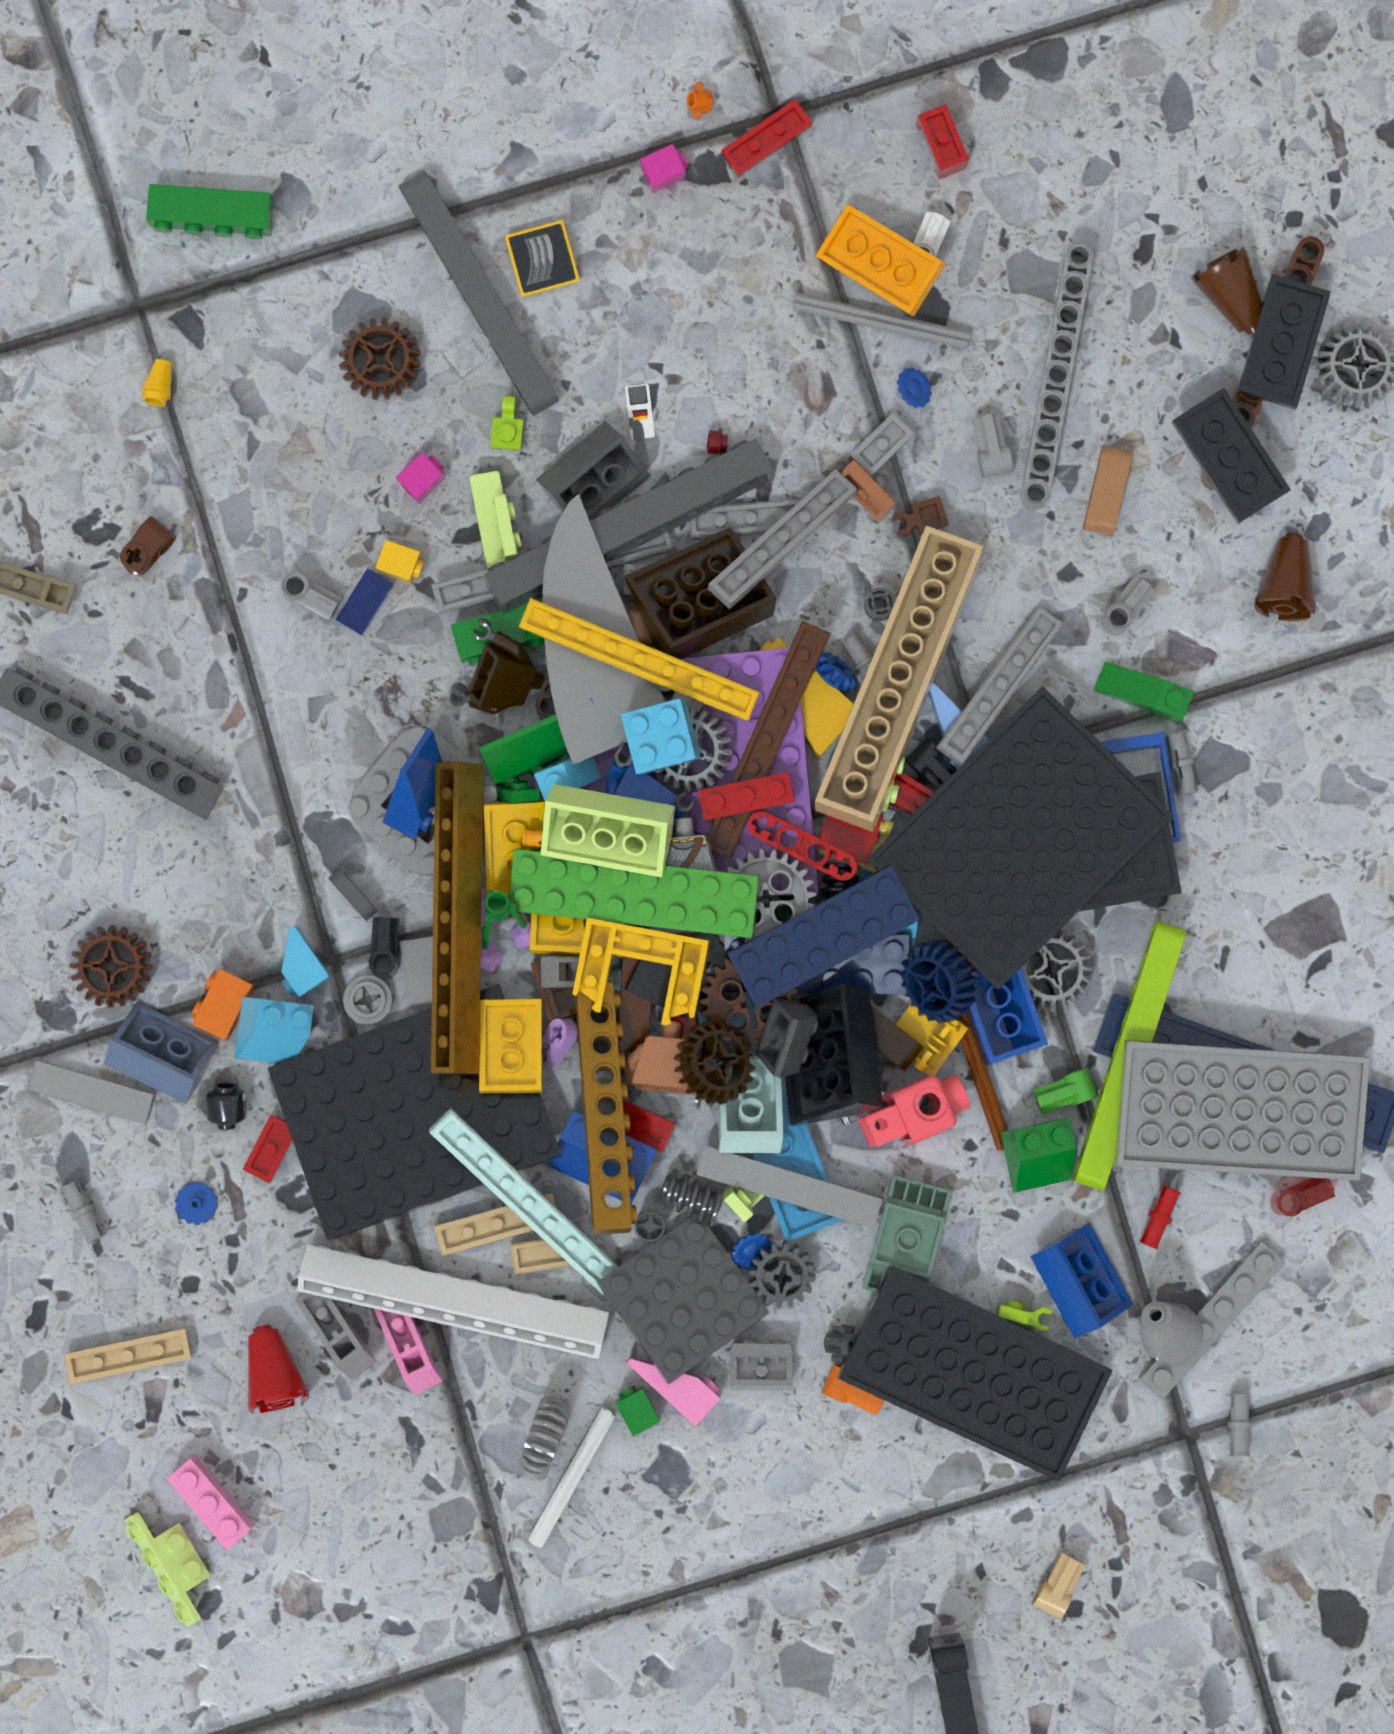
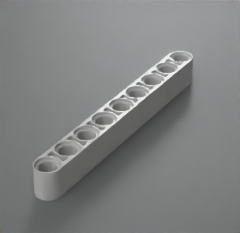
[1020,242,1093,510]

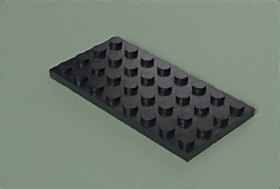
[837,1265,1113,1482]

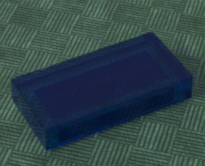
[335,568,394,636]

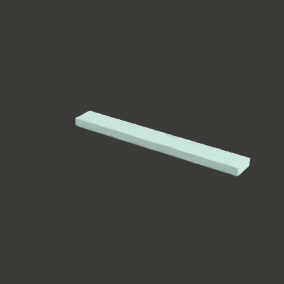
[429,1108,619,1295]

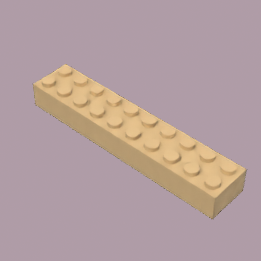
[815,525,984,832]

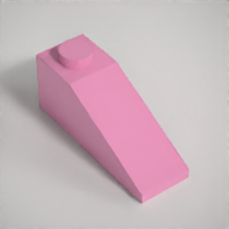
[373,1308,443,1395]
[627,1357,721,1426]

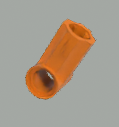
[821,1364,884,1415]

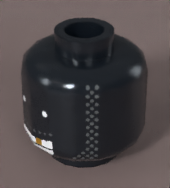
[206,1082,246,1130]

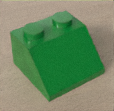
[1000,1118,1077,1193]

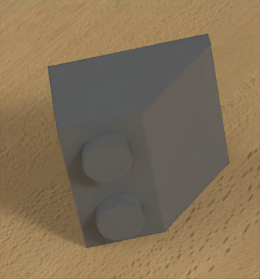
[756,998,818,1078]

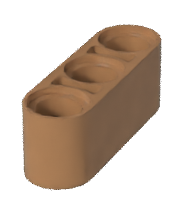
[1083,445,1133,537]

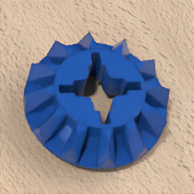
[816,652,857,691]

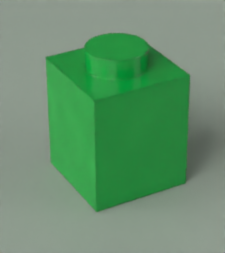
[615,1385,660,1437]

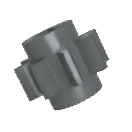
[824,1324,857,1363]

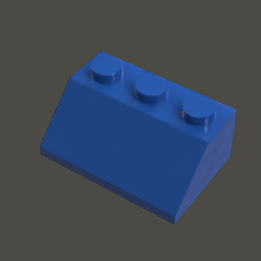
[968,968,1048,1065]
[548,1110,657,1204]
[1030,1223,1133,1338]

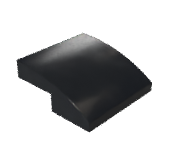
[624,959,711,1018]

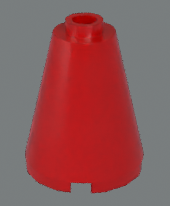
[248,1324,310,1414]

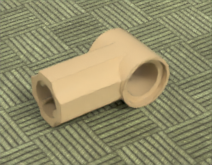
[1032,1551,1086,1620]

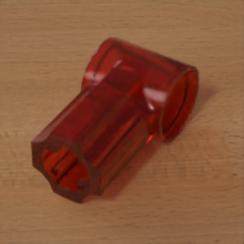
[1270,1178,1335,1217]

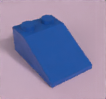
[382,728,442,839]

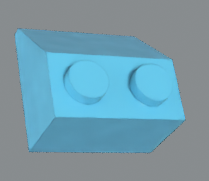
[234,997,314,1063]

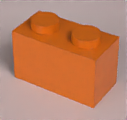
[191,969,256,1041]

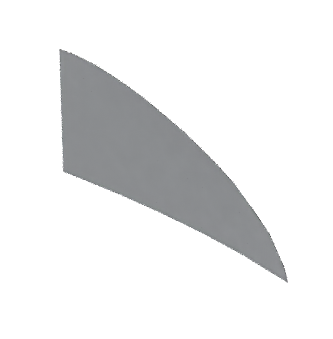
[542,494,665,765]

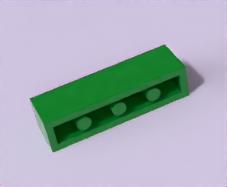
[146,184,274,239]
[451,599,545,666]

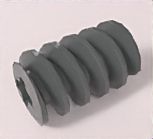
[655,1169,724,1227]

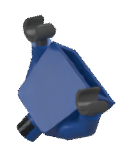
[605,744,698,825]

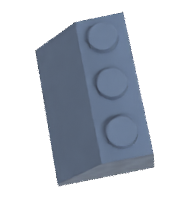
[103,1002,219,1104]

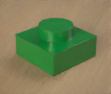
[499,781,540,804]

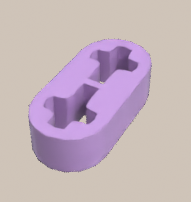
[542,1018,578,1068]

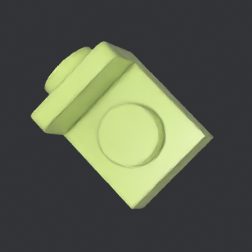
[723,1185,764,1222]

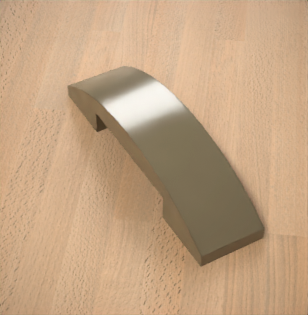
[0,561,77,614]

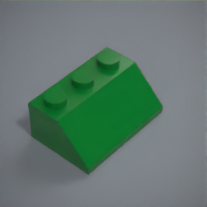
[479,714,570,788]

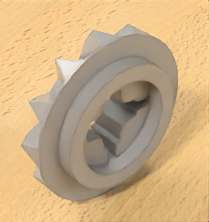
[343,975,392,1024]

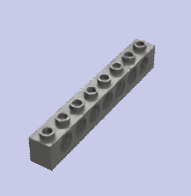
[0,667,224,820]

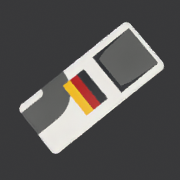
[625,384,655,440]

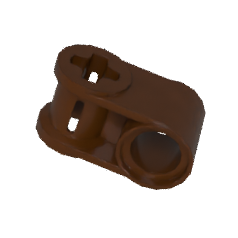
[120,516,176,576]

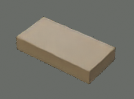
[510,1239,571,1275]

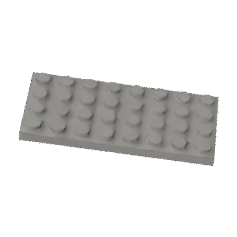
[1115,1040,1370,1181]

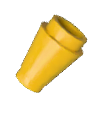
[141,359,172,407]

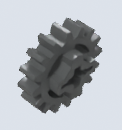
[749,1240,816,1309]

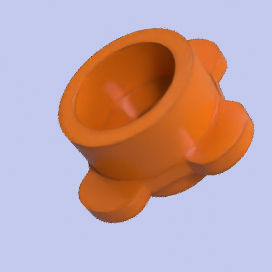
[686,82,713,119]

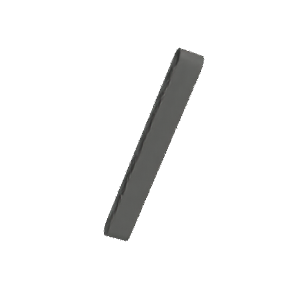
[398,170,559,416]

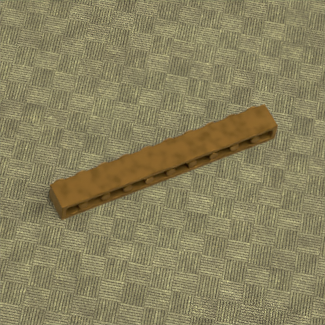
[431,761,483,1074]

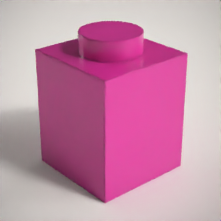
[640,144,689,193]
[395,452,445,504]

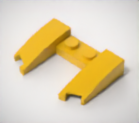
[572,918,711,1025]

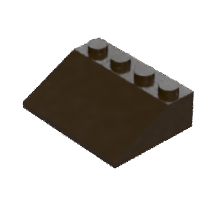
[624,527,777,660]

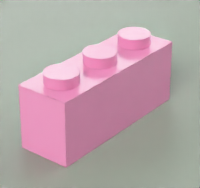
[167,1455,255,1550]

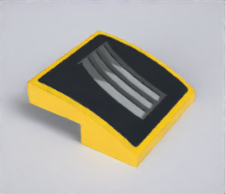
[504,219,580,297]

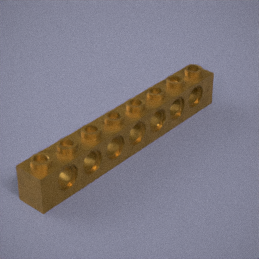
[575,982,637,1235]

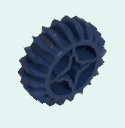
[900,940,978,1023]

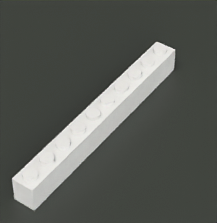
[297,1244,609,1359]

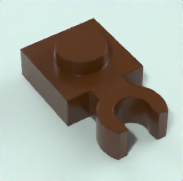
[891,496,949,537]

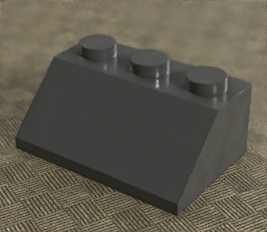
[536,421,650,521]

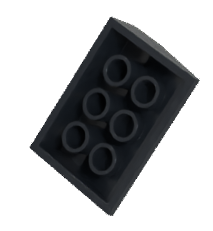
[785,983,883,1126]

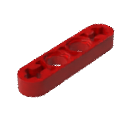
[747,811,859,881]

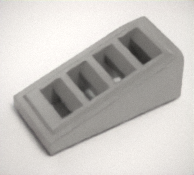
[541,956,580,988]

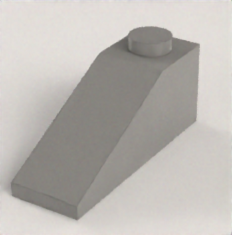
[295,1293,377,1380]

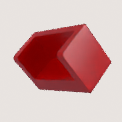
[916,104,969,179]

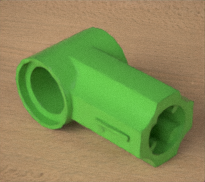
[1033,1067,1099,1114]

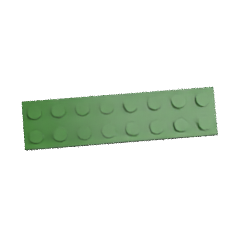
[509,849,760,938]

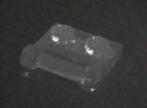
[646,1091,718,1148]

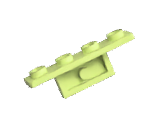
[469,471,522,569]
[124,1512,211,1626]

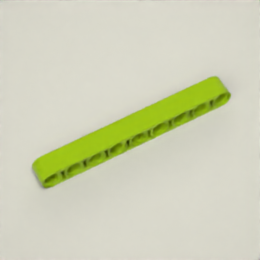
[1073,920,1186,1191]

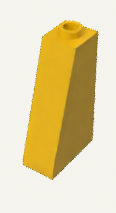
[759,638,854,758]

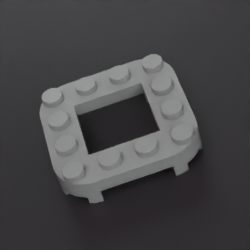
[349,727,498,876]

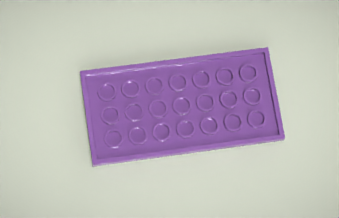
[681,648,820,897]

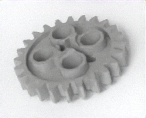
[727,849,816,942]

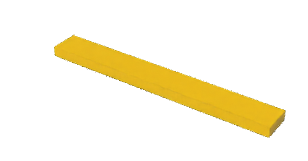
[518,598,760,721]

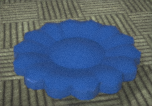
[897,367,932,408]
[175,1182,218,1225]
[731,1232,771,1271]

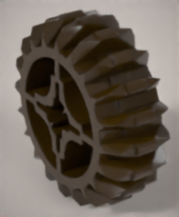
[673,1021,757,1105]

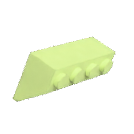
[541,784,675,877]

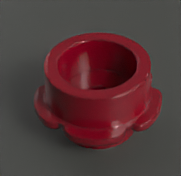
[707,428,728,455]

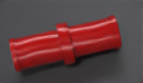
[1139,1185,1181,1249]

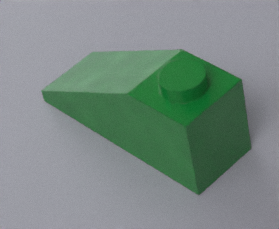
[1093,662,1194,724]

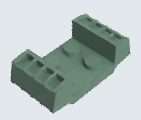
[862,1175,952,1293]

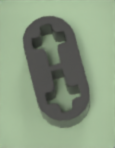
[328,868,378,921]

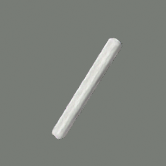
[528,1407,615,1548]

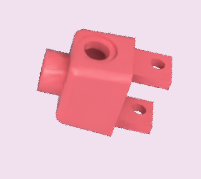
[857,1074,971,1148]

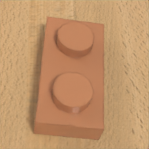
[841,460,896,523]

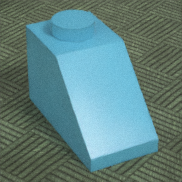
[533,757,601,801]
[281,926,332,998]

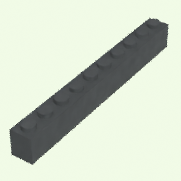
[484,438,773,614]

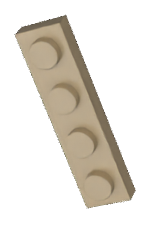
[434,1193,557,1256]
[64,1328,193,1385]

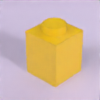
[375,540,425,585]

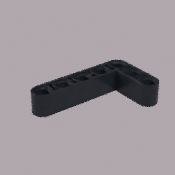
[928,1632,979,1734]

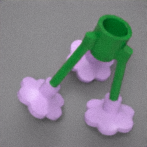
[481,888,531,973]

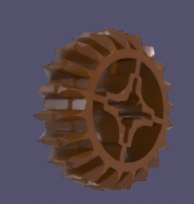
[339,318,421,401]
[69,925,154,1008]

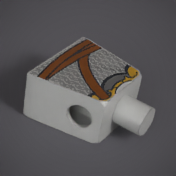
[665,817,717,871]

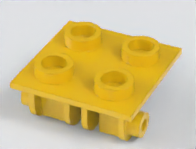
[896,1004,969,1076]

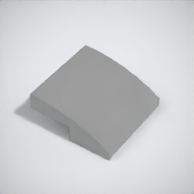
[399,936,433,1007]

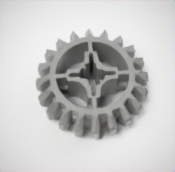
[1316,325,1394,408]
[655,708,733,791]
[1022,929,1093,1011]
[517,1396,570,1481]

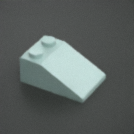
[718,1053,783,1153]

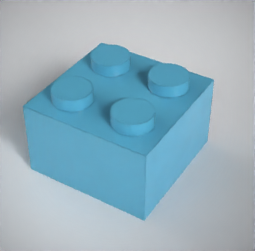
[620,698,702,775]

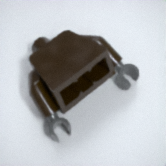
[450,618,545,714]

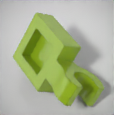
[491,396,524,451]
[996,1299,1053,1331]

